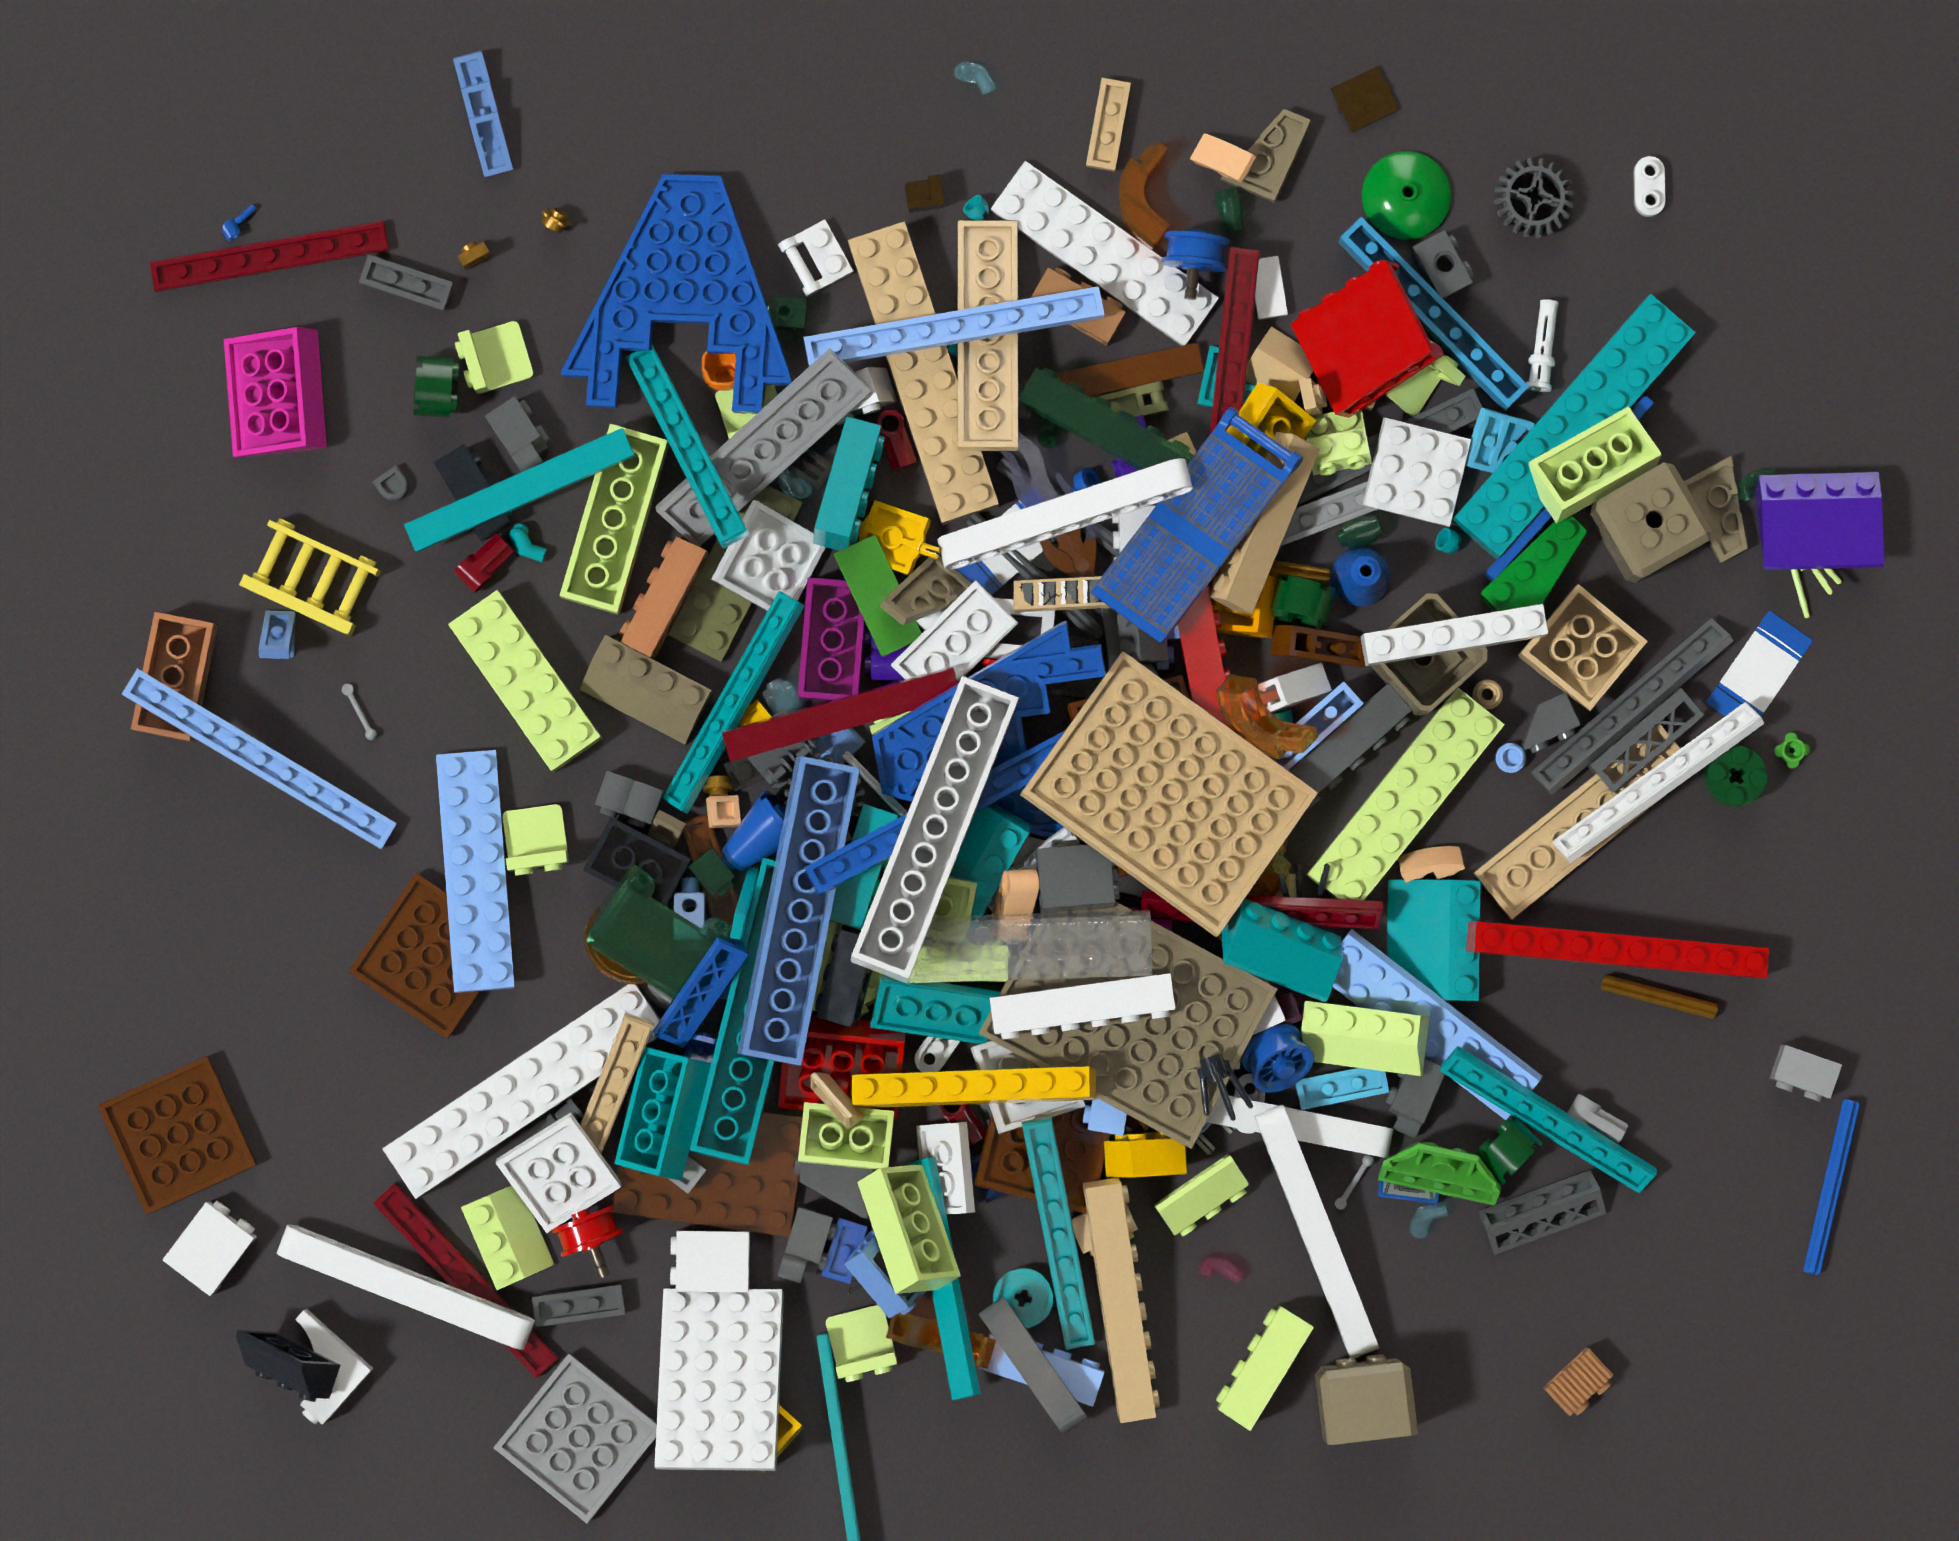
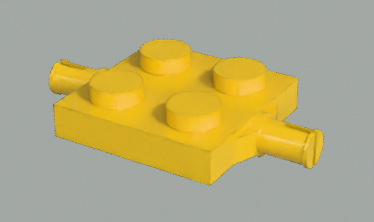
[859,500,941,576]

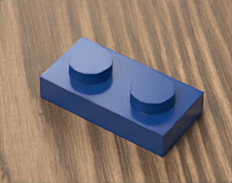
[821,1218,868,1284]

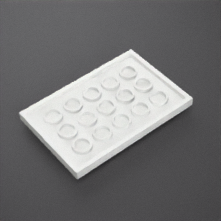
[655,1289,784,1471]

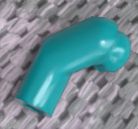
[510,523,547,562]

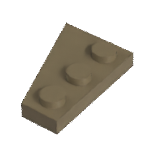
[1220,109,1312,203]
[1684,456,1748,563]
[880,552,972,626]

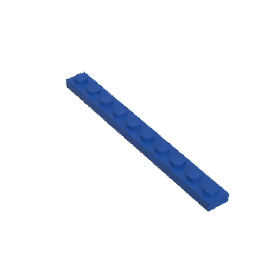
[804,730,1066,896]

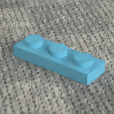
[1295,1068,1389,1110]

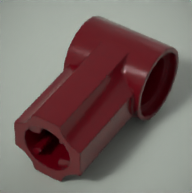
[876,410,917,471]
[453,533,515,593]
[939,1104,987,1147]

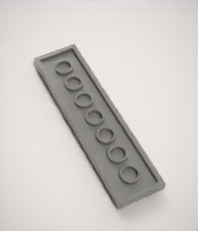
[655,348,871,547]

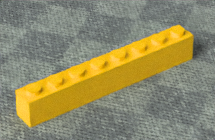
[852,1066,1097,1108]

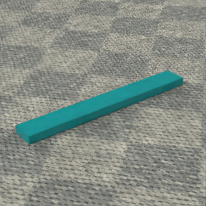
[625,345,750,549]
[404,428,635,553]
[662,591,805,814]
[1440,1046,1657,1193]
[1021,1116,1095,1350]
[907,1157,980,1401]
[817,1333,861,1541]

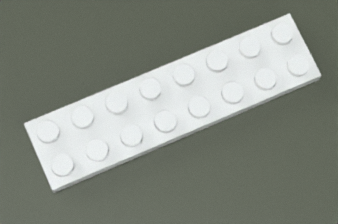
[991,161,1219,346]

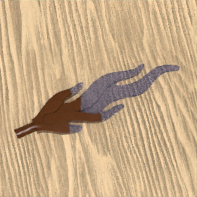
[1001,431,1097,578]

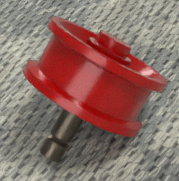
[551,1205,623,1278]

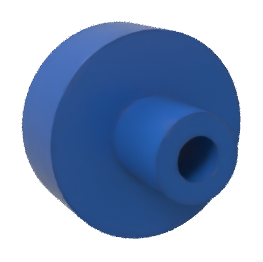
[1071,468,1101,493]

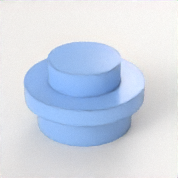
[1496,743,1526,773]

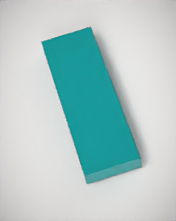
[730,867,759,940]

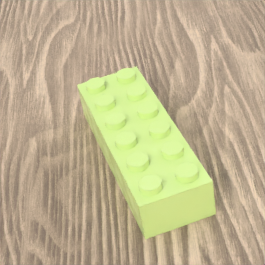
[560,424,669,615]
[448,590,603,773]

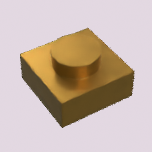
[458,241,492,270]

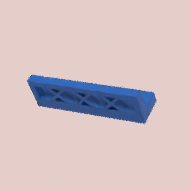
[652,936,749,1048]

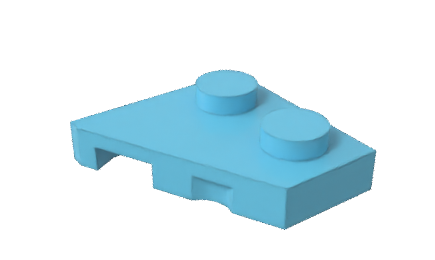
[1465,407,1535,473]

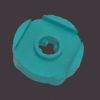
[993,1268,1053,1328]

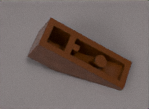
[1270,625,1365,667]

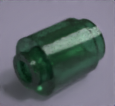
[1336,514,1382,551]

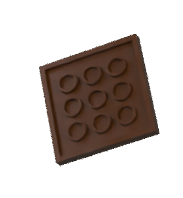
[348,873,515,1039]
[97,1056,257,1215]
[974,1100,1110,1215]

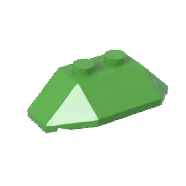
[1377,1142,1501,1206]

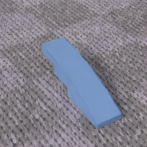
[453,50,513,177]

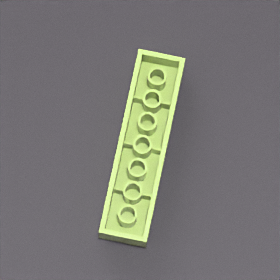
[1306,687,1505,900]

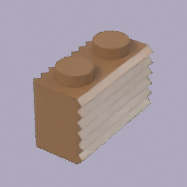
[1543,1347,1613,1416]

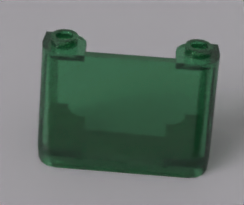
[587,864,732,999]

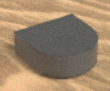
[372,465,409,501]

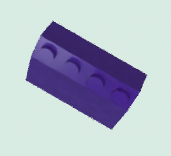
[1755,472,1884,570]

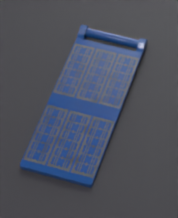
[1091,407,1303,643]

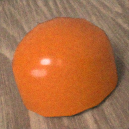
[702,351,736,391]

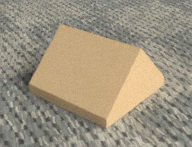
[1246,326,1313,402]

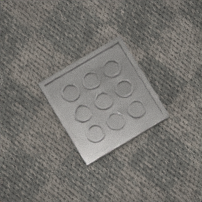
[494,1353,657,1523]

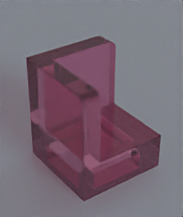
[1274,990,1304,1026]

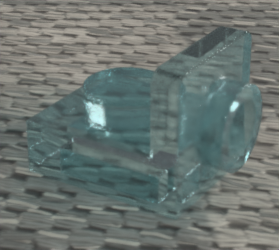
[762,678,803,716]

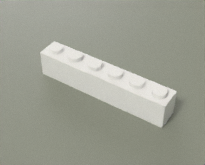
[1361,604,1548,666]
[990,973,1175,1040]

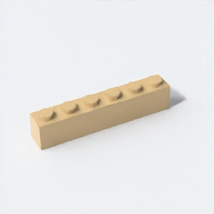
[1209,432,1320,614]

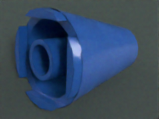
[1331,547,1391,606]
[722,791,786,871]

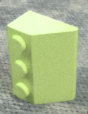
[798,1102,894,1170]
[1154,1154,1249,1237]
[461,1185,555,1290]

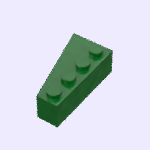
[1479,515,1587,612]

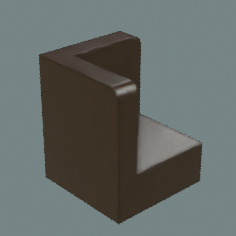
[905,174,944,213]

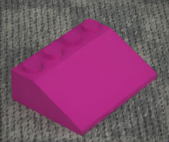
[224,327,327,458]

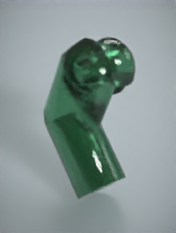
[1037,406,1070,449]
[1736,469,1776,501]

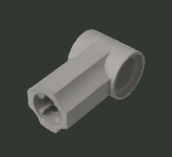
[1567,1094,1628,1144]

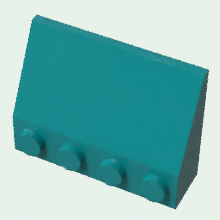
[950,803,1033,934]
[1386,880,1481,1001]

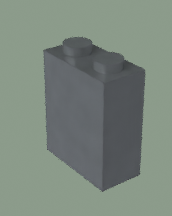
[1035,845,1120,914]

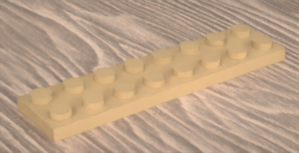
[958,220,1018,451]
[1473,724,1680,920]

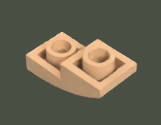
[1190,133,1256,183]
[1398,846,1465,883]

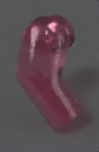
[1197,1256,1244,1283]

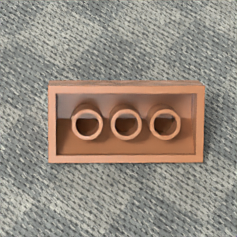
[619,537,709,660]

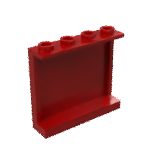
[1290,260,1444,418]

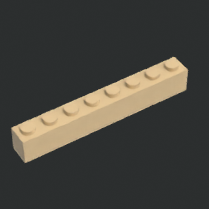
[1083,1177,1160,1423]

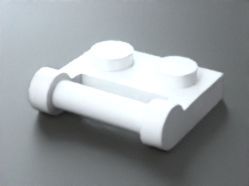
[778,219,854,297]

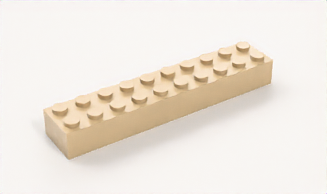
[848,221,999,526]

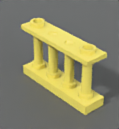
[239,518,381,636]

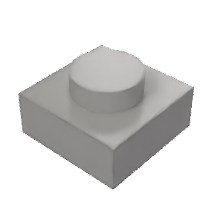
[668,1155,707,1194]

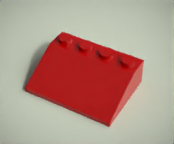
[778,1015,906,1120]

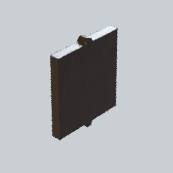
[1330,66,1399,133]

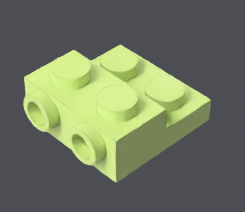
[1306,410,1372,476]

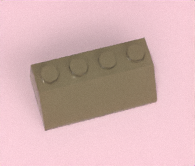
[579,635,713,745]

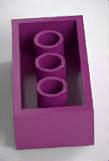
[798,578,865,701]

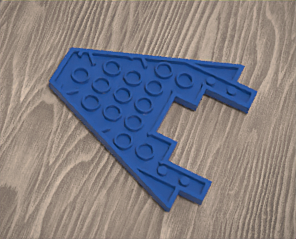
[561,174,793,414]
[872,621,1106,845]

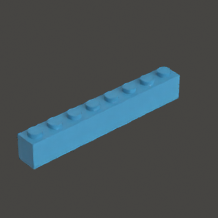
[1338,217,1529,411]

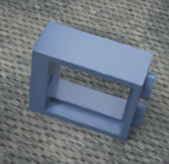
[844,1230,926,1319]

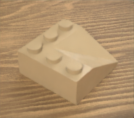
[1518,584,1648,711]

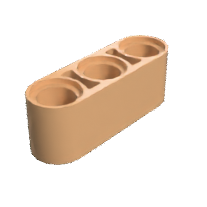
[991,869,1039,938]

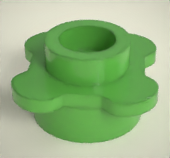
[1774,733,1810,769]

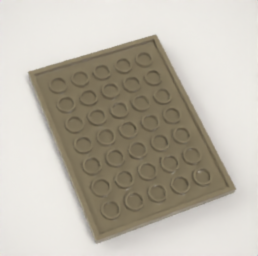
[978,901,1277,1149]

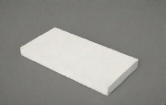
[891,581,1018,683]

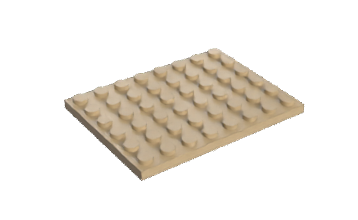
[1020,651,1318,937]

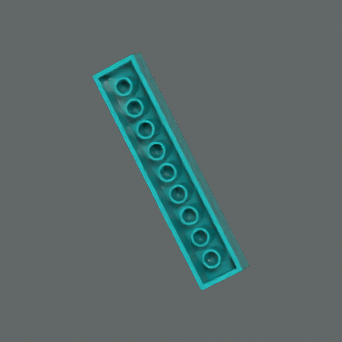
[1451,294,1696,559]
[690,858,775,1166]

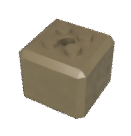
[1588,463,1712,583]
[1371,593,1488,715]
[1315,1354,1418,1445]

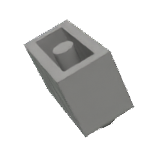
[1769,1045,1842,1102]

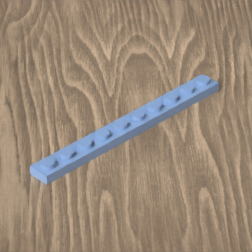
[804,286,1104,366]
[121,668,397,849]

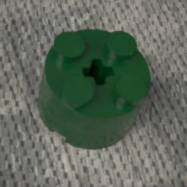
[413,356,459,418]
[1270,574,1337,630]
[1703,746,1768,807]
[1476,1117,1544,1186]

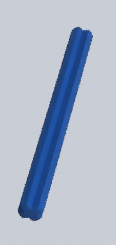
[1803,1099,1860,1275]

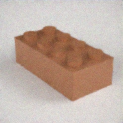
[131,612,218,743]

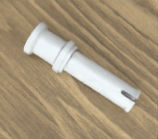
[1526,300,1559,392]

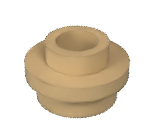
[1472,680,1503,710]

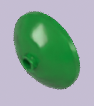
[1362,151,1451,240]

